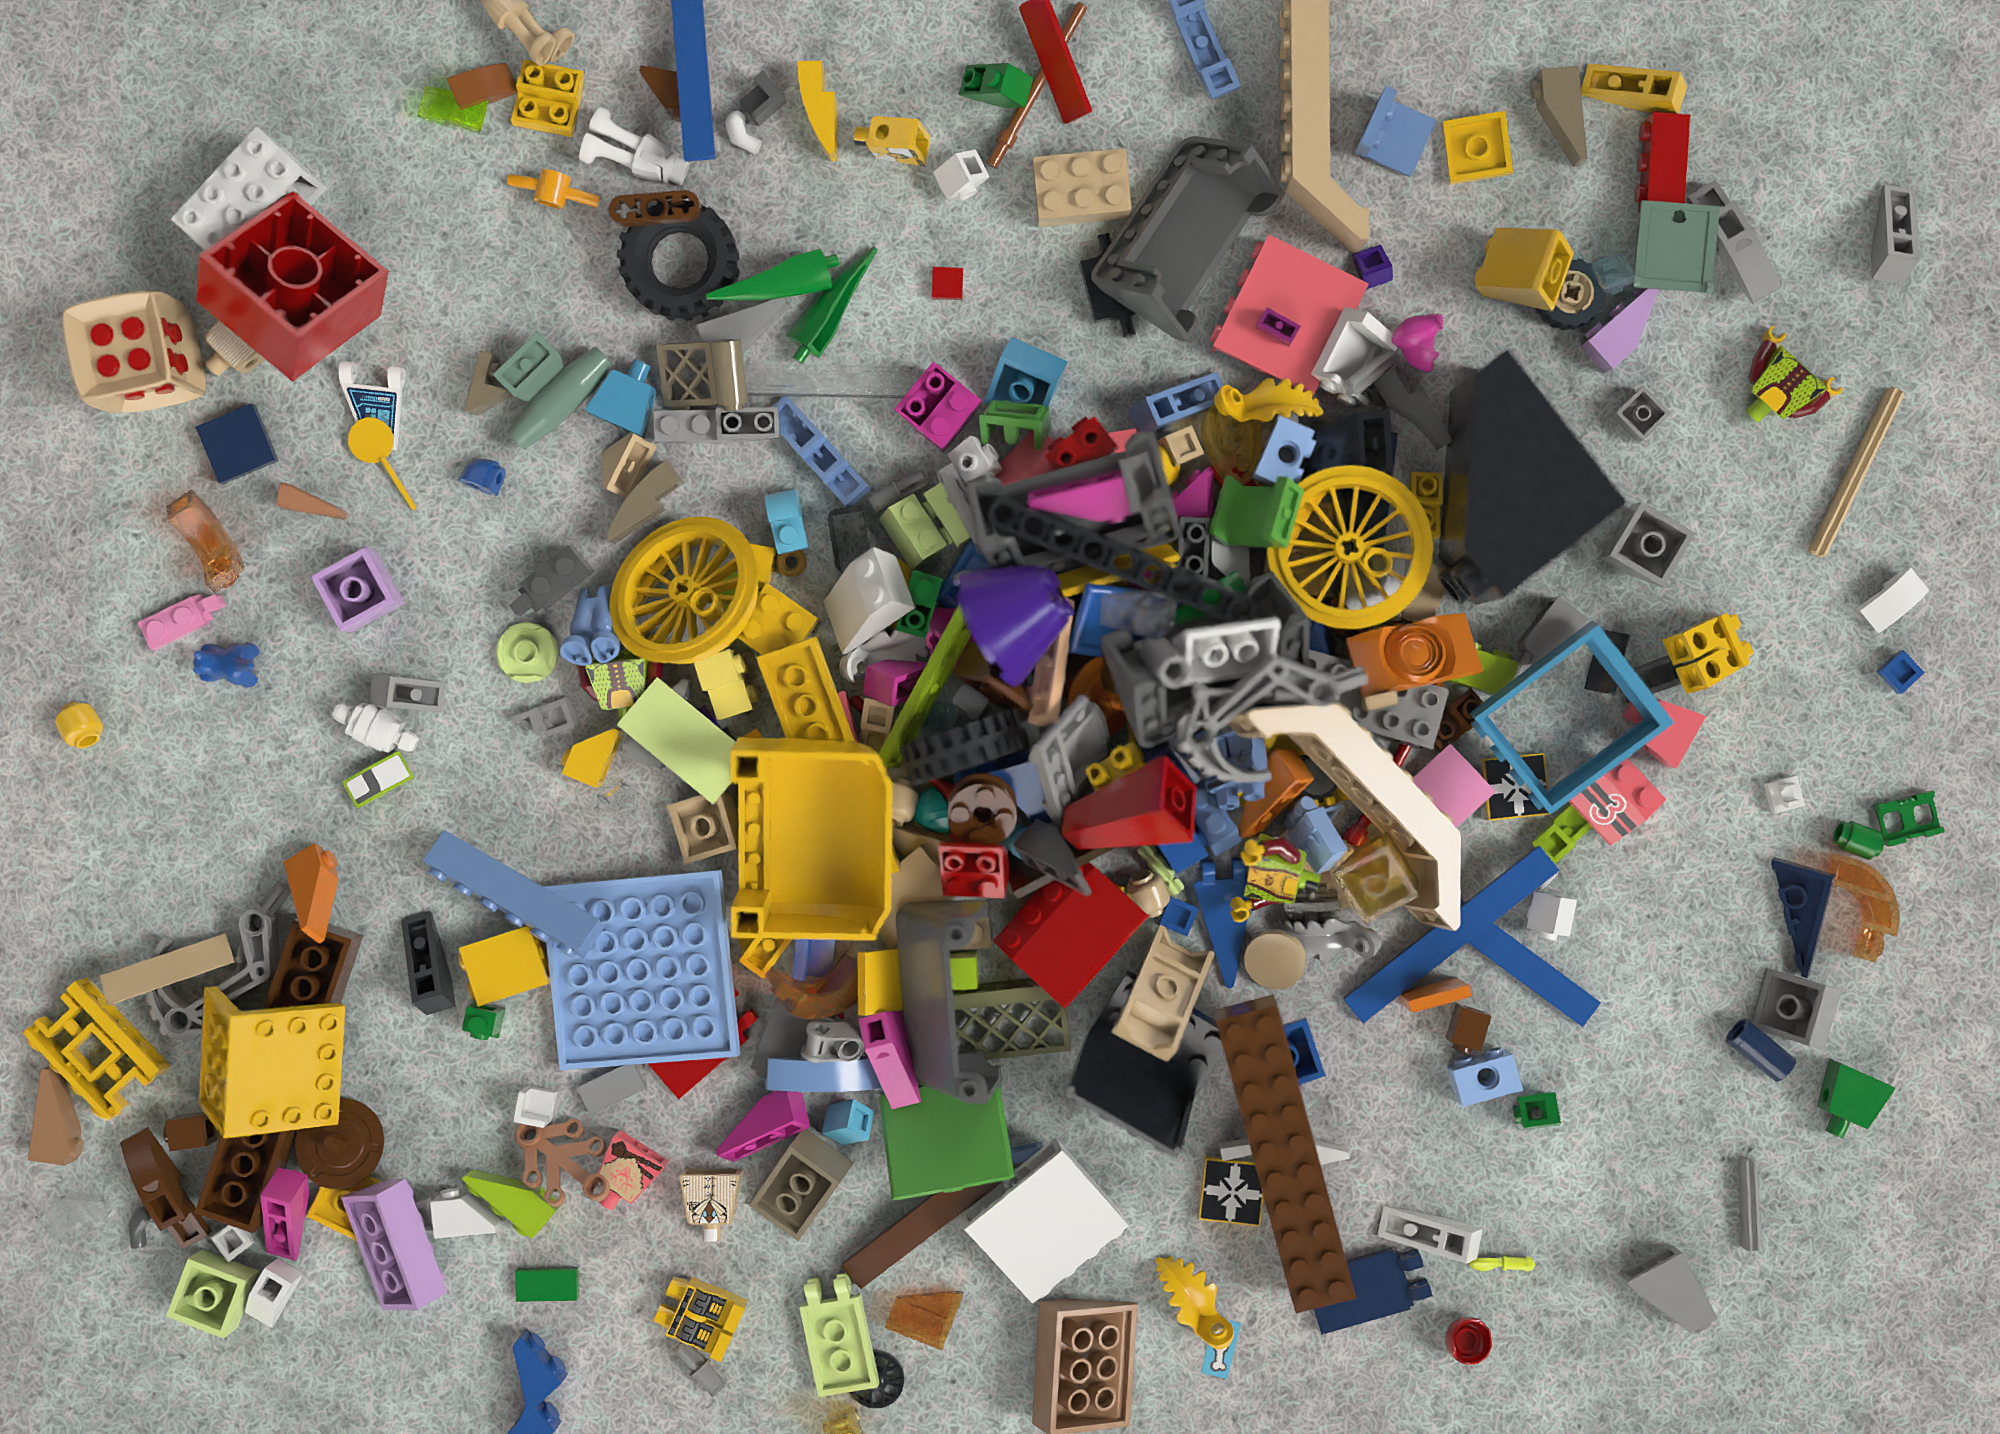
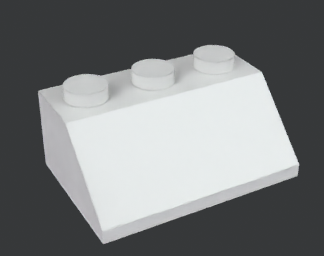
[1172,618,1280,686]

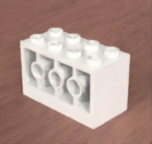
[171,127,327,250]

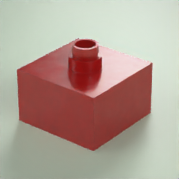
[196,191,389,382]

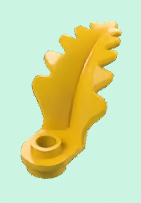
[1214,378,1323,422]
[1155,1256,1234,1350]

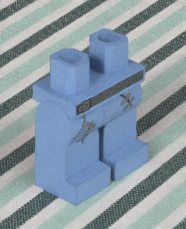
[1195,724,1271,811]

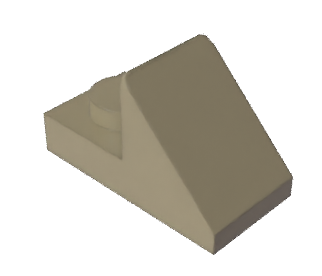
[464,350,513,416]

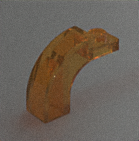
[166,489,245,593]
[1827,853,1900,963]
[765,952,858,1019]

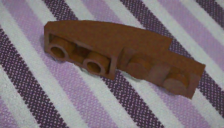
[120,1127,212,1250]

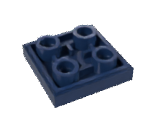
[196,403,279,485]

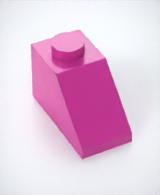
[863,659,927,707]

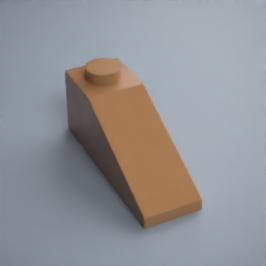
[28,1066,84,1166]

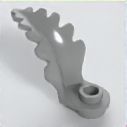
[1272,918,1381,962]

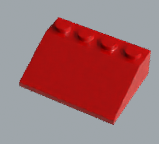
[993,861,1149,1009]

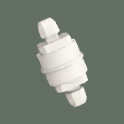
[332,702,419,753]

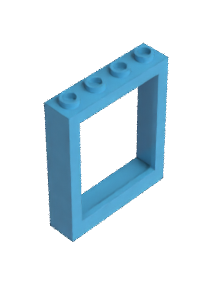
[1470,620,1674,815]

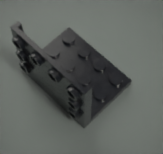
[1064,970,1224,1159]

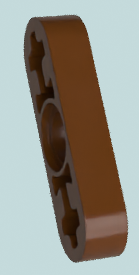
[609,190,701,227]

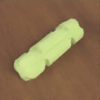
[1137,845,1184,896]

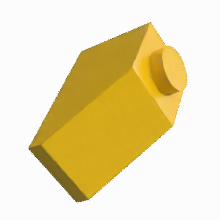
[561,728,624,788]

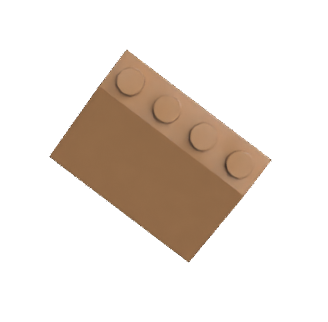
[1032,1299,1138,1434]

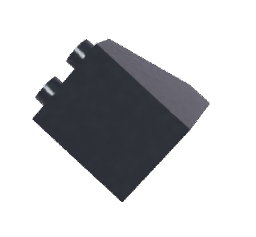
[1438,348,1628,605]

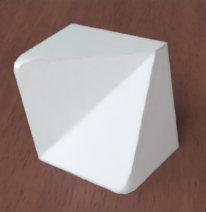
[210,1225,254,1262]

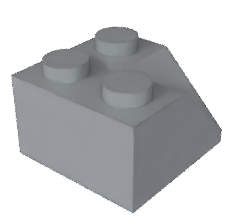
[1600,502,1696,588]

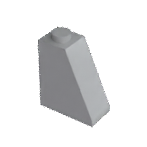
[1619,1245,1718,1333]

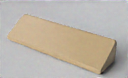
[100,933,236,1006]

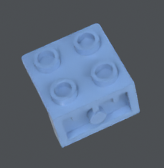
[1354,86,1436,177]

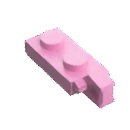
[137,594,226,650]

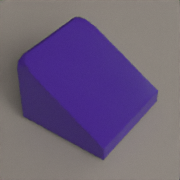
[1352,245,1393,290]

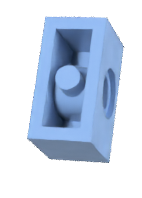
[1252,416,1316,487]
[1447,1047,1523,1107]

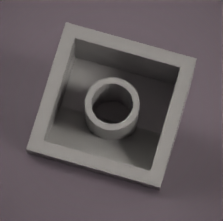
[1752,968,1841,1049]

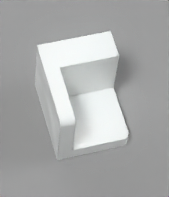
[513,1085,557,1128]

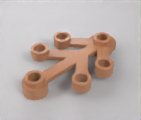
[515,1119,610,1207]

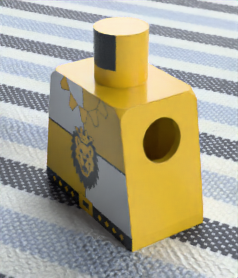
[854,116,931,167]

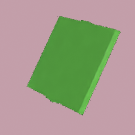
[879,1084,1014,1200]

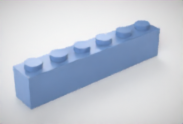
[423,830,604,959]

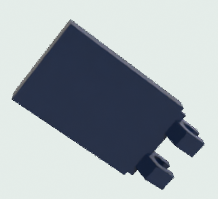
[1314,1247,1433,1335]

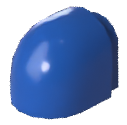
[458,458,505,496]

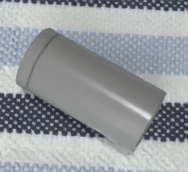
[1140,635,1191,688]

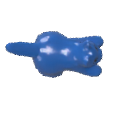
[193,643,260,688]

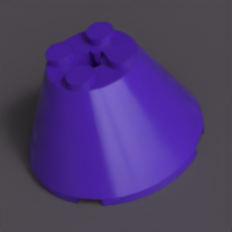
[954,566,1074,687]

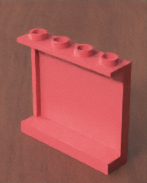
[1209,234,1369,396]

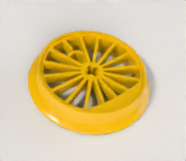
[1267,466,1433,629]
[609,516,758,664]

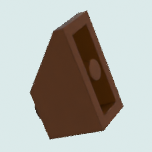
[639,65,681,123]

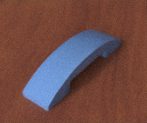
[1167,0,1241,100]
[766,1056,882,1092]

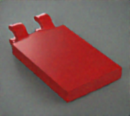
[648,988,759,1100]

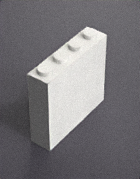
[960,1137,1129,1304]

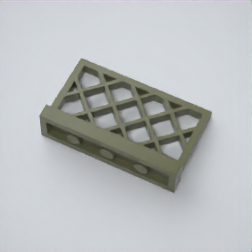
[952,978,1071,1060]

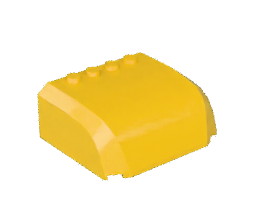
[730,737,893,940]

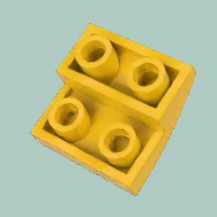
[510,59,584,138]

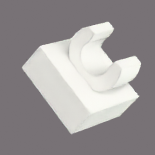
[1764,775,1805,813]

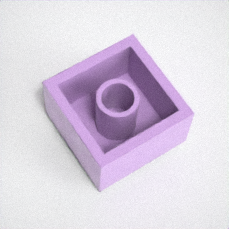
[311,547,405,633]

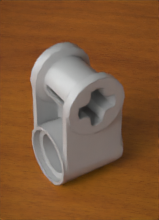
[801,1021,865,1063]

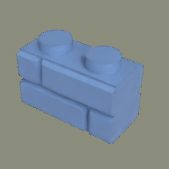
[1194,781,1242,856]

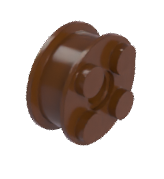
[947,773,1017,845]

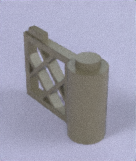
[656,339,748,411]

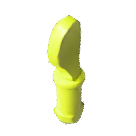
[1469,1255,1535,1272]

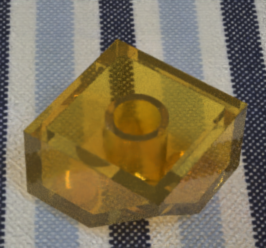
[1332,831,1420,924]

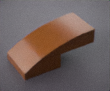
[446,63,518,111]

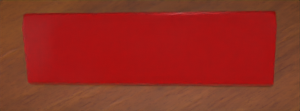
[1019,0,1092,124]

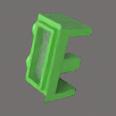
[979,400,1051,450]

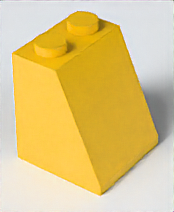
[1475,228,1574,312]

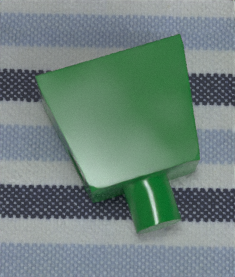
[1817,1059,1895,1139]

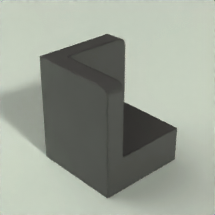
[740,71,787,126]

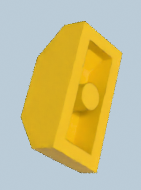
[737,938,793,979]

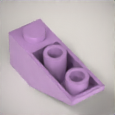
[1581,288,1659,373]

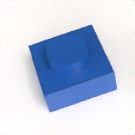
[1876,650,1925,694]
[1158,896,1199,937]

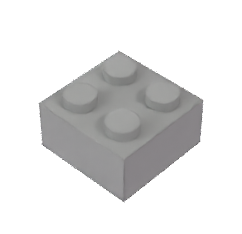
[1611,386,1671,443]

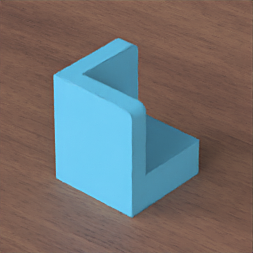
[822,1099,874,1145]

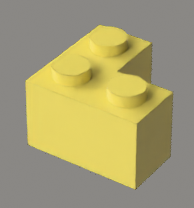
[694,649,759,721]

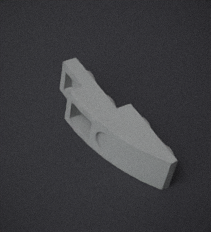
[1686,180,1781,304]
[653,407,779,444]

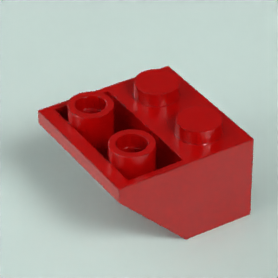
[938,842,1009,898]

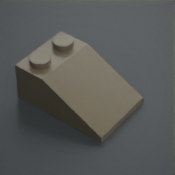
[749,1129,854,1241]

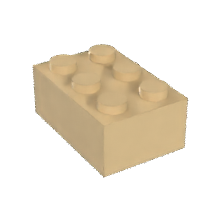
[1033,148,1132,227]

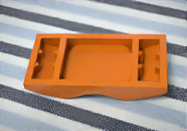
[1345,613,1483,699]

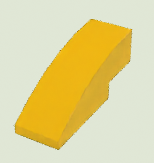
[797,61,837,161]

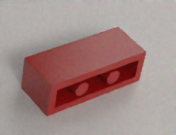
[1635,112,1691,212]

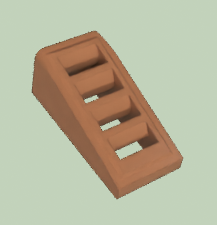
[276,482,347,520]

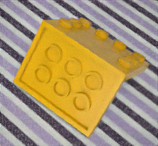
[198,986,346,1138]

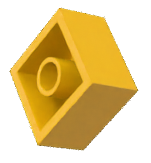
[737,583,821,655]

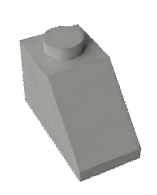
[368,673,446,713]

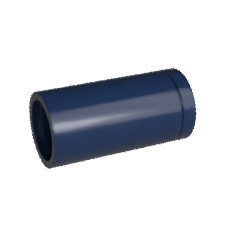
[1726,1018,1796,1082]

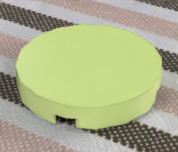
[496,622,559,683]

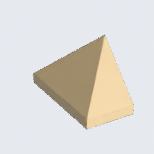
[602,432,657,499]

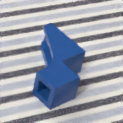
[508,1329,568,1434]

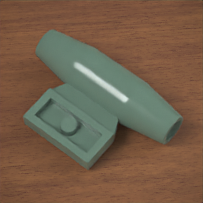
[493,331,613,450]

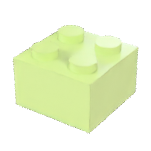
[166,1249,259,1339]

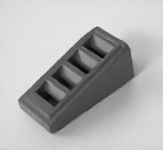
[1624,655,1682,703]
[951,683,989,720]

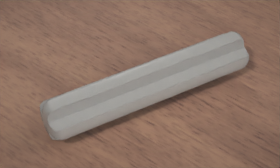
[1343,348,1401,396]
[1738,1158,1761,1251]

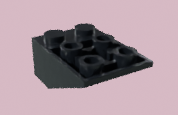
[1299,410,1394,483]

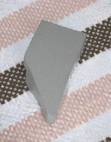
[510,697,580,737]

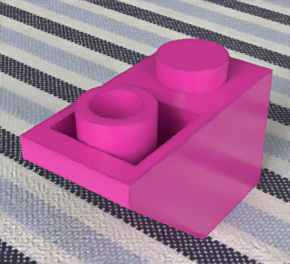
[1171,467,1214,519]

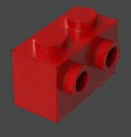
[1045,416,1119,470]

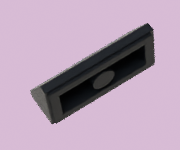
[1584,630,1631,696]

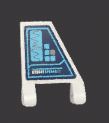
[339,361,406,451]

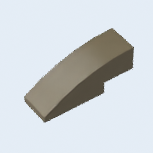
[606,459,684,544]

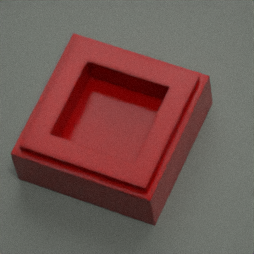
[932,267,964,301]

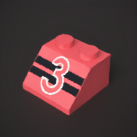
[1568,758,1666,845]

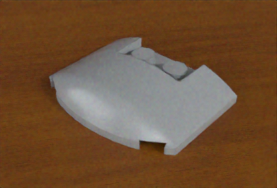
[1029,695,1110,828]

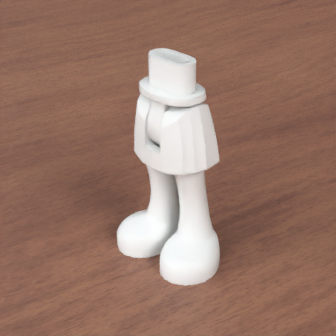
[579,107,690,185]

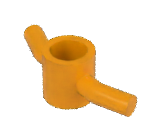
[507,169,600,209]

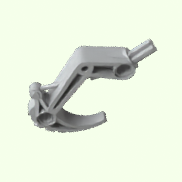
[1175,653,1368,783]
[145,881,291,1043]

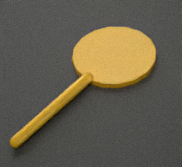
[348,417,416,510]

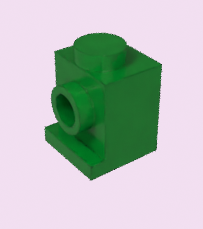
[461,1002,506,1040]
[1512,1092,1561,1130]

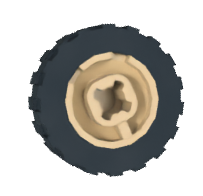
[1535,258,1607,330]

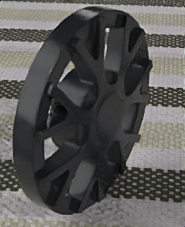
[850,1350,905,1409]

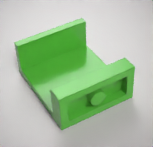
[1209,476,1304,548]

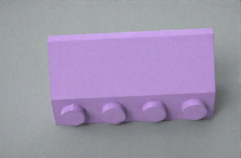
[341,1179,447,1310]

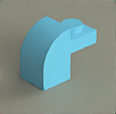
[765,488,809,555]

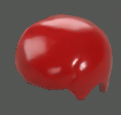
[1445,1317,1492,1365]

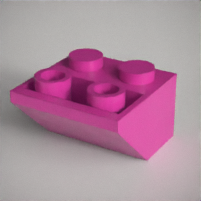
[894,361,982,453]

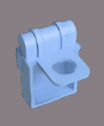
[1284,796,1347,874]

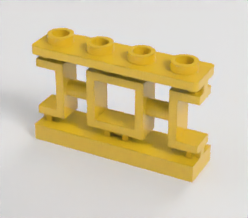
[22,977,171,1121]

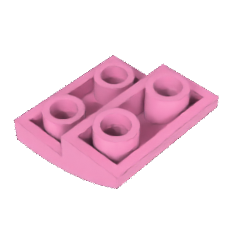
[1412,744,1495,828]

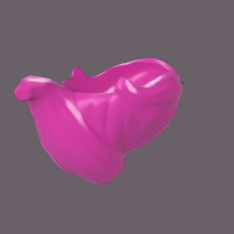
[1391,313,1443,372]

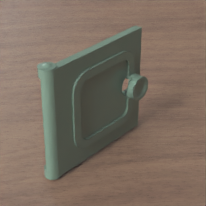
[1631,200,1720,293]

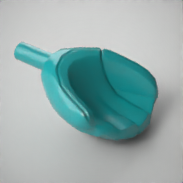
[912,786,950,832]

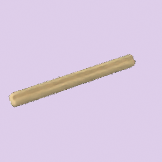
[1809,387,1904,558]

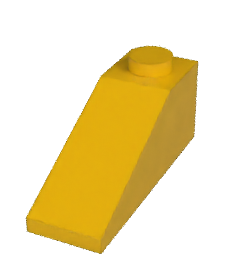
[1581,63,1687,114]

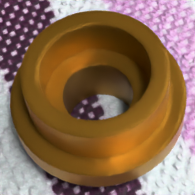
[776,550,807,577]

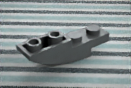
[1172,517,1211,608]

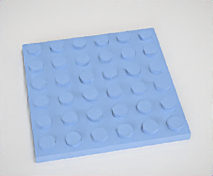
[543,869,740,1070]

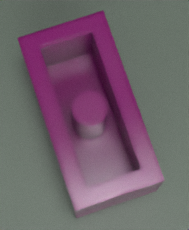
[1255,307,1301,346]

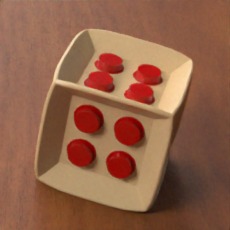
[62,291,206,413]

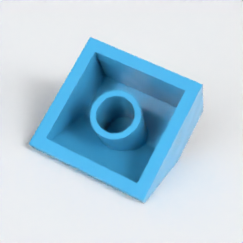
[984,337,1068,407]

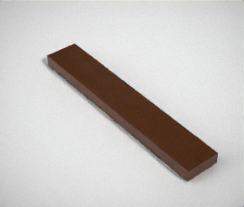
[841,1181,1002,1289]

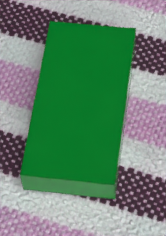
[515,1267,579,1302]

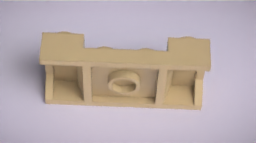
[1111,924,1215,1062]

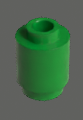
[1832,821,1885,860]

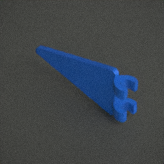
[1194,858,1250,988]

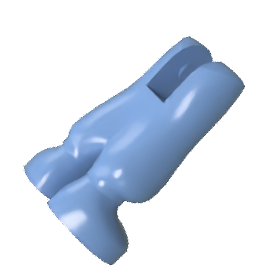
[560,586,620,665]

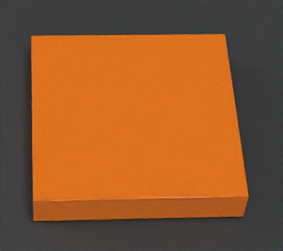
[1398,977,1472,1013]

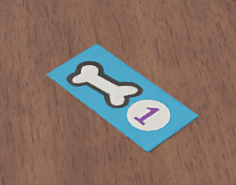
[1201,1319,1241,1379]

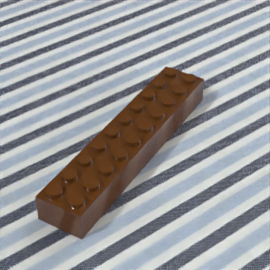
[194,918,363,1233]
[1213,994,1356,1314]

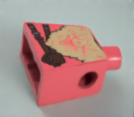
[598,1129,669,1210]

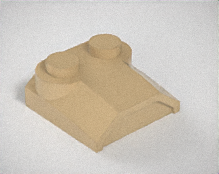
[666,791,739,865]

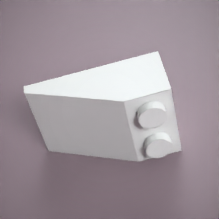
[824,547,915,655]

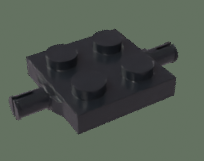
[1079,233,1136,338]

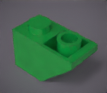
[959,63,1033,108]
[895,569,943,639]

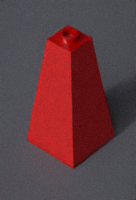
[1061,756,1197,850]

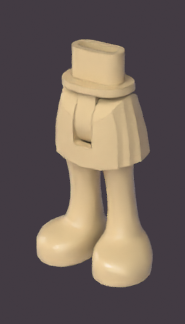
[480,0,575,66]

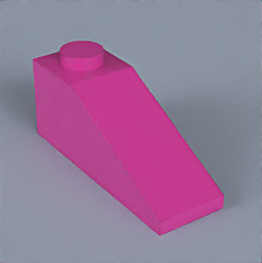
[1028,470,1131,523]
[716,1090,810,1162]
[260,1167,309,1261]

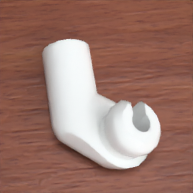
[725,111,762,155]

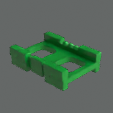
[1873,790,1945,847]

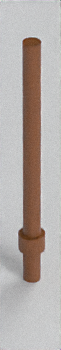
[986,2,1087,169]

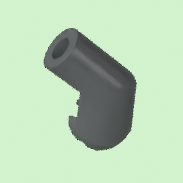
[129,1206,154,1249]

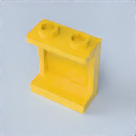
[458,925,551,1006]

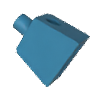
[585,359,657,438]

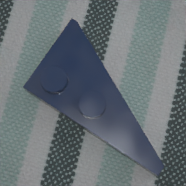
[1771,857,1836,978]

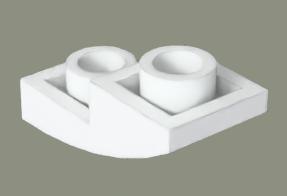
[1858,566,1930,633]

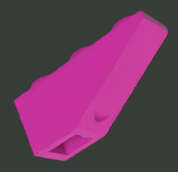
[858,1011,921,1109]

